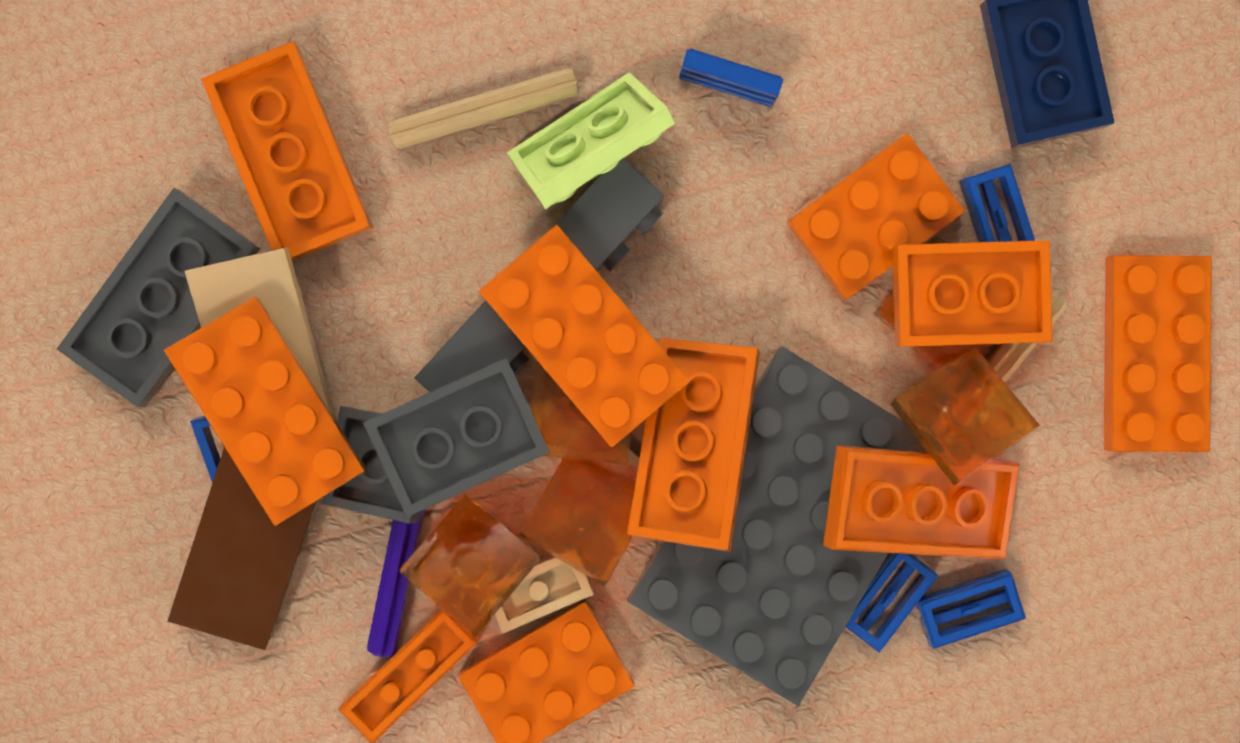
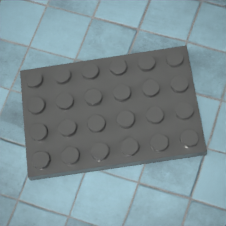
[627,346,949,706]

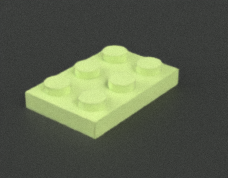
[507,72,675,209]

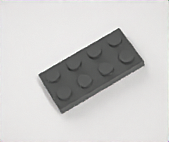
[57,188,261,408]

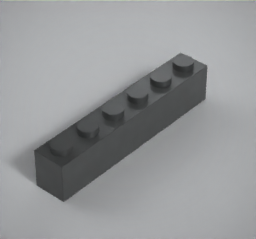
[414,158,664,392]

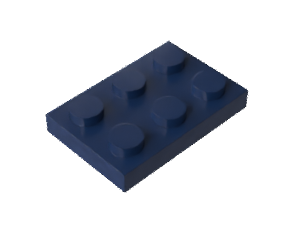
[980,0,1115,149]

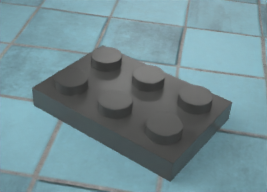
[363,358,550,518]

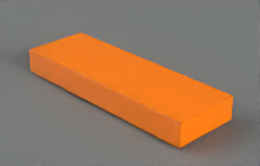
[338,604,480,743]

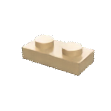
[483,546,594,633]

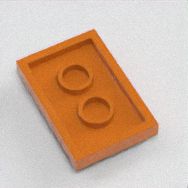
[786,133,966,301]
[893,240,1053,347]
[458,598,635,743]

